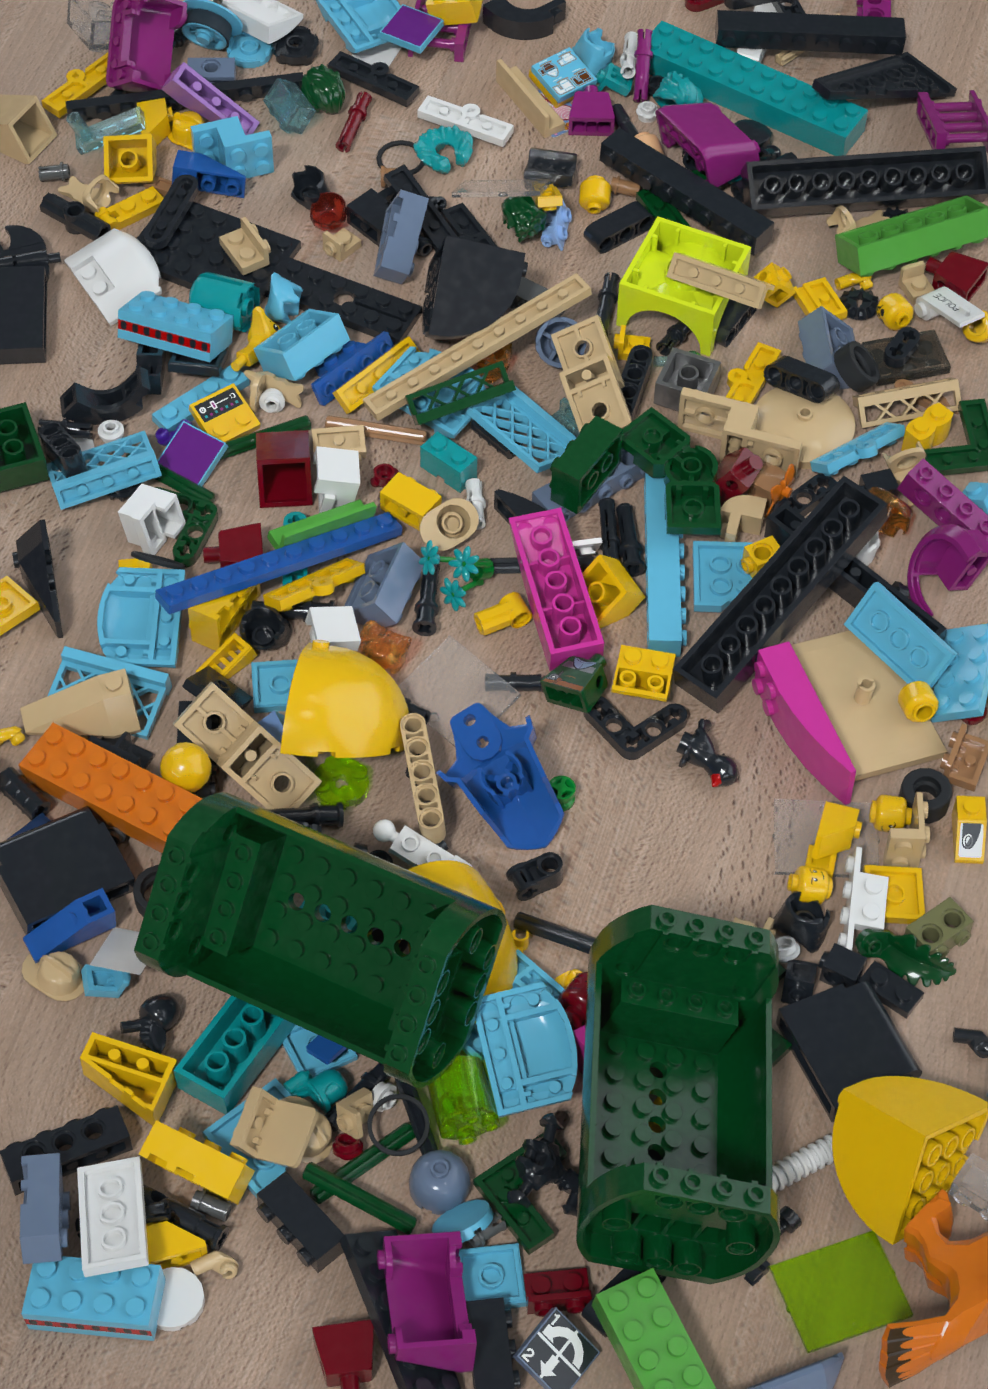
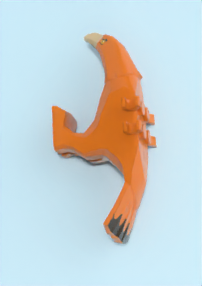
[879,1189,988,1388]

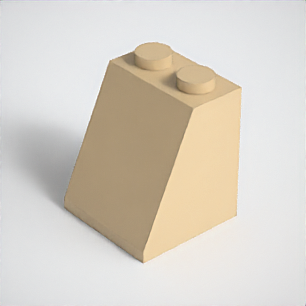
[0,94,57,164]

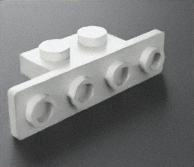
[837,846,889,951]

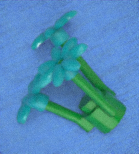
[419,540,494,611]

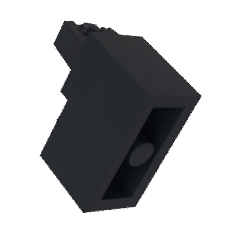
[346,187,395,247]

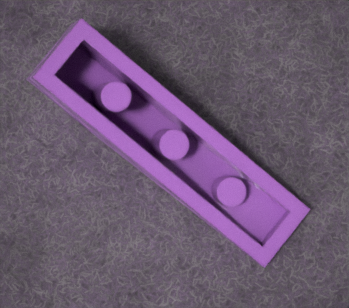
[162,62,260,135]

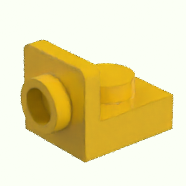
[613,325,651,361]

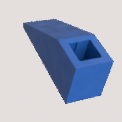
[172,150,246,198]
[23,888,116,964]

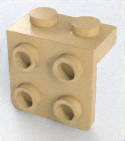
[883,792,930,868]
[230,1086,319,1168]

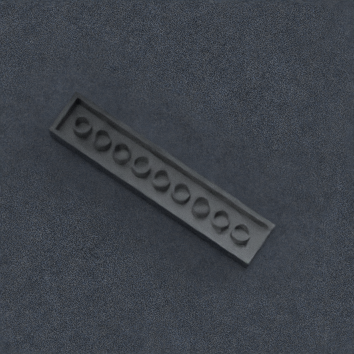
[741,146,988,217]
[673,476,888,713]

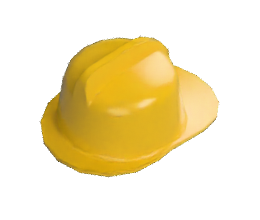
[168,111,205,151]

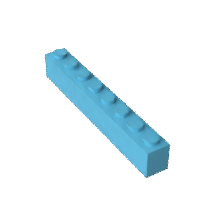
[644,473,687,657]

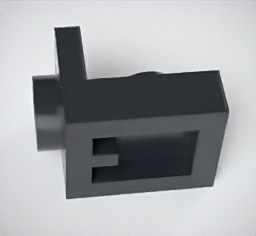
[781,959,818,1004]

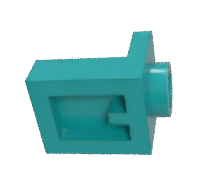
[596,62,634,97]

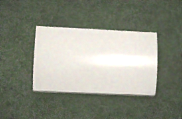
[209,0,303,44]

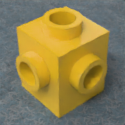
[753,262,795,308]

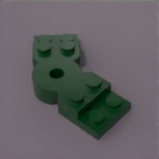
[622,407,721,535]

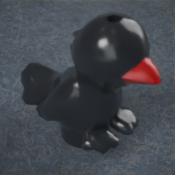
[676,719,738,787]

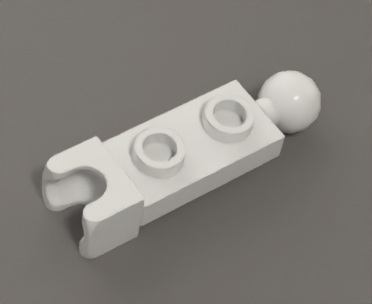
[373,819,472,867]

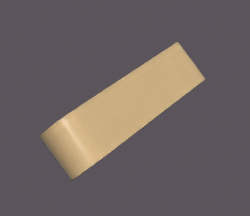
[400,713,446,844]

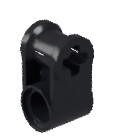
[506,852,563,901]

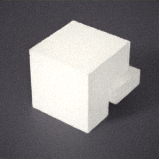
[312,446,360,513]
[118,484,186,555]
[305,606,361,652]

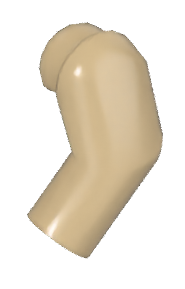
[190,1250,238,1279]

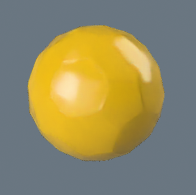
[160,742,211,793]

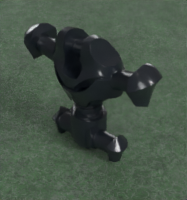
[507,1113,579,1217]

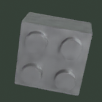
[653,347,721,414]

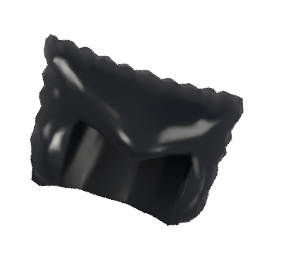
[291,165,336,212]
[239,606,292,651]
[773,891,830,953]

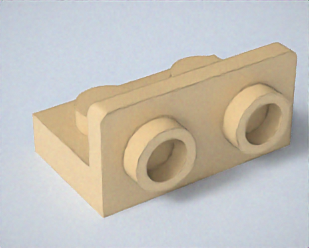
[219,217,271,275]

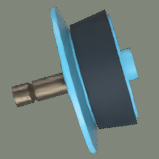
[180,0,243,50]

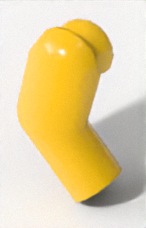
[834,273,873,291]
[0,726,25,746]

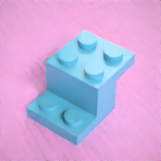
[190,116,274,179]

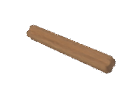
[325,415,427,445]

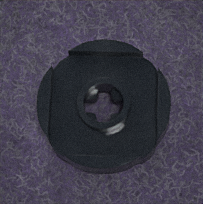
[272,26,319,66]

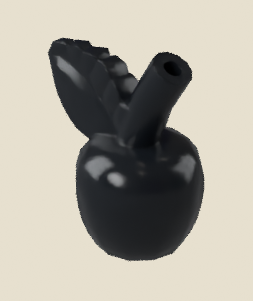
[120,994,181,1054]

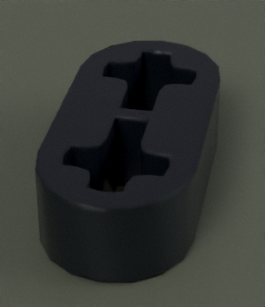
[883,327,920,368]

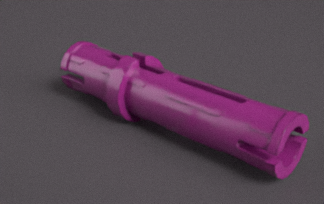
[633,29,653,103]

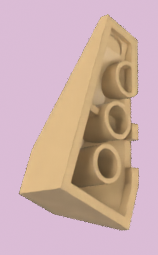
[20,669,141,739]

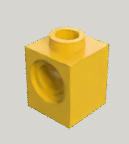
[741,536,780,578]

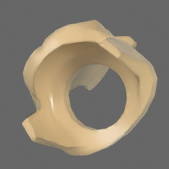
[58,175,119,213]
[826,205,889,234]
[244,370,304,412]
[882,441,926,507]

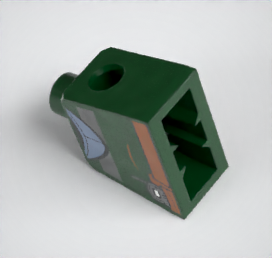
[540,653,608,714]

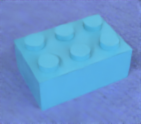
[254,309,350,381]

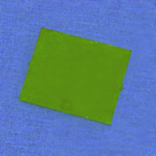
[769,1231,913,1354]

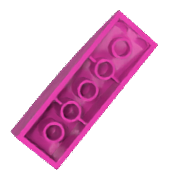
[509,508,605,671]
[752,641,856,805]

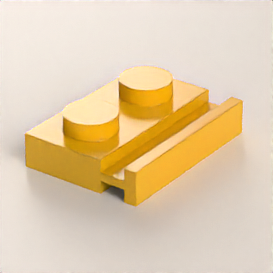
[793,277,848,320]

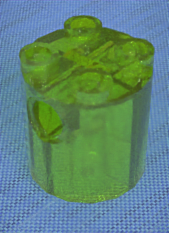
[427,1054,500,1145]

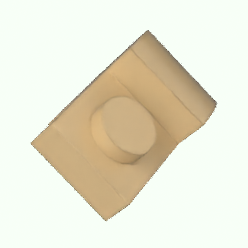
[720,495,767,542]

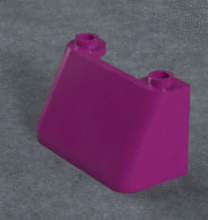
[106,0,188,92]
[655,102,760,187]
[377,1231,477,1373]

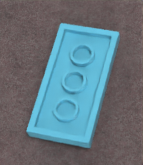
[844,582,958,689]
[930,623,988,723]

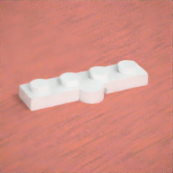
[417,95,514,147]

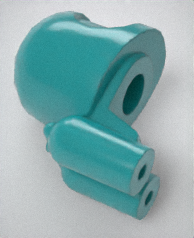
[283,1069,348,1114]

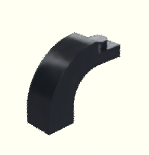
[483,0,566,40]
[60,367,150,425]

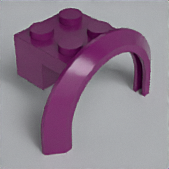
[907,524,988,616]

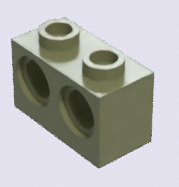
[904,897,974,959]

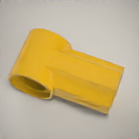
[474,592,533,636]

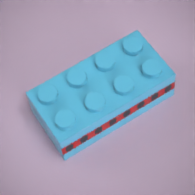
[118,291,234,362]
[21,1256,166,1341]

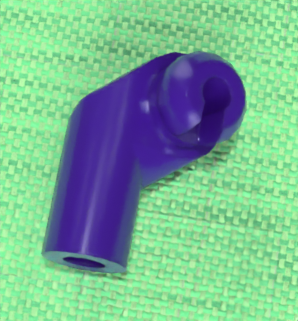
[155,419,193,446]

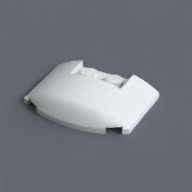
[64,228,162,326]

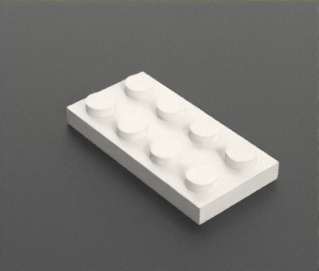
[77,1156,149,1277]

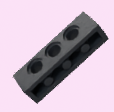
[0,1105,133,1196]

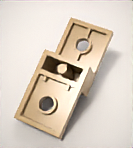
[551,315,632,432]
[677,387,802,483]
[172,682,322,809]

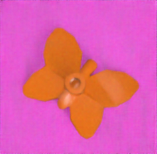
[764,464,795,518]

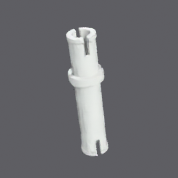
[620,31,638,79]

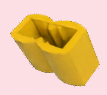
[901,403,954,451]

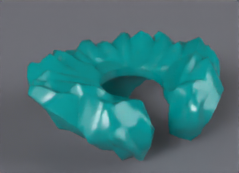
[413,125,473,174]

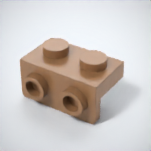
[940,723,988,792]

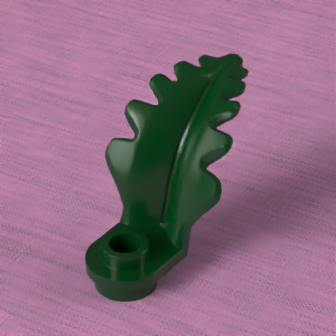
[855,928,957,987]

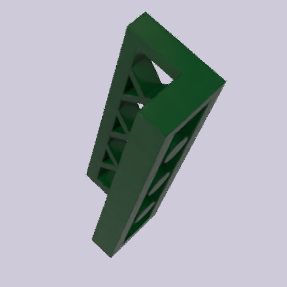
[405,361,516,425]

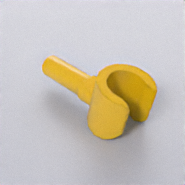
[512,929,529,953]

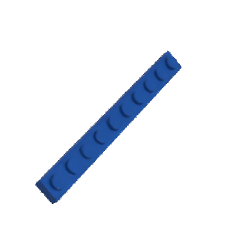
[155,512,403,614]

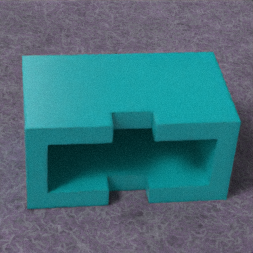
[420,431,478,493]

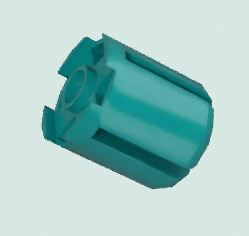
[189,272,260,332]

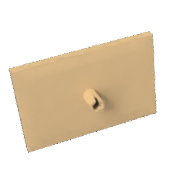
[791,630,947,781]

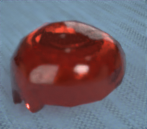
[310,192,347,232]

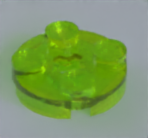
[313,756,369,810]

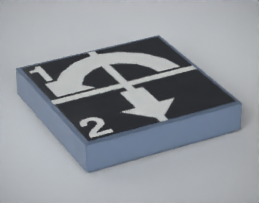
[512,1307,600,1389]

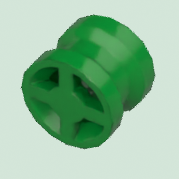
[549,776,576,811]

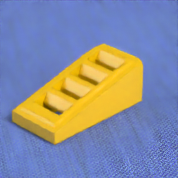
[196,632,258,679]

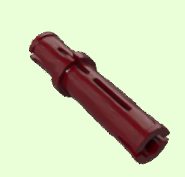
[335,91,372,153]

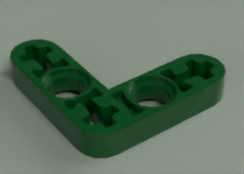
[154,487,218,568]

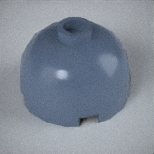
[535,317,586,368]
[409,1150,471,1215]

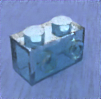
[263,78,316,134]

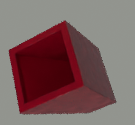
[256,430,313,508]

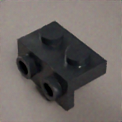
[524,147,578,188]

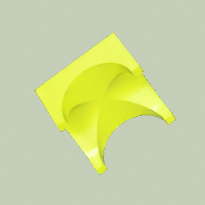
[616,216,751,357]

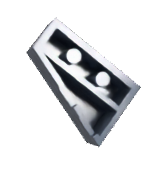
[373,190,429,284]
[20,1153,71,1264]

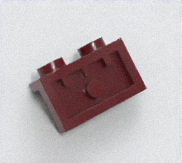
[523,1268,592,1317]

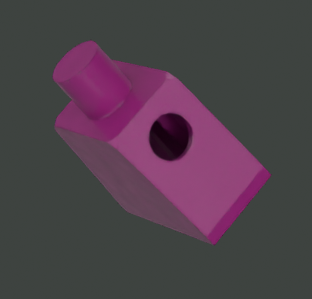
[568,85,615,136]

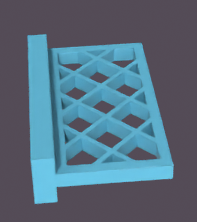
[466,386,577,473]
[46,430,162,510]
[48,646,172,740]

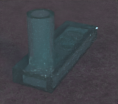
[66,106,146,155]

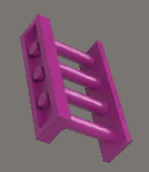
[408,0,472,62]
[916,90,988,153]

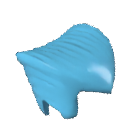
[572,28,615,77]
[265,272,303,324]

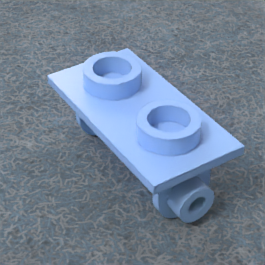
[541,201,572,251]

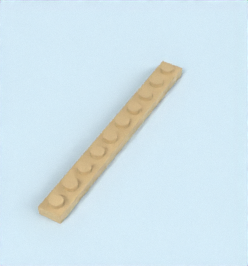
[363,273,592,421]

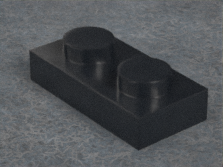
[857,960,924,1019]

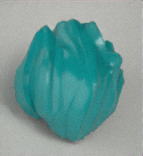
[653,71,704,107]

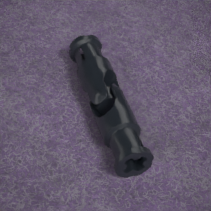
[143,1184,229,1251]

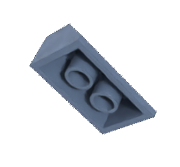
[798,306,855,389]
[344,542,423,629]

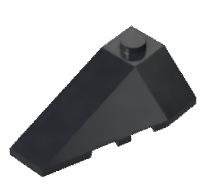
[12,519,63,638]

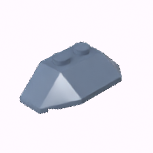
[746,1352,844,1389]

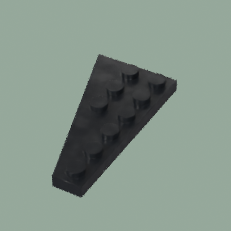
[812,52,957,100]

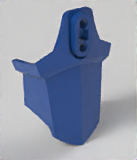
[436,703,565,850]

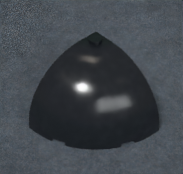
[422,236,528,340]

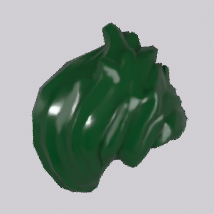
[301,64,345,114]
[501,193,547,243]

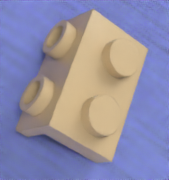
[311,425,367,462]

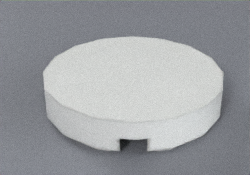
[157,1267,205,1332]

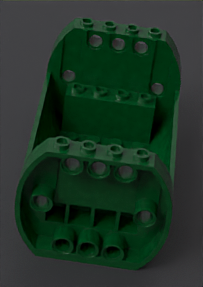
[134,792,507,1088]
[576,905,780,1285]

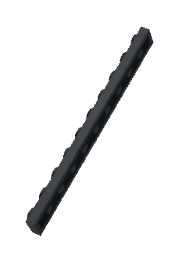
[65,72,303,122]

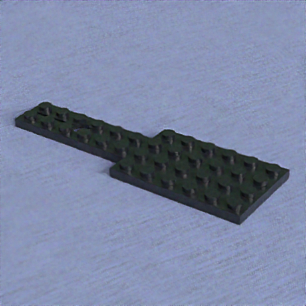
[136,201,422,345]

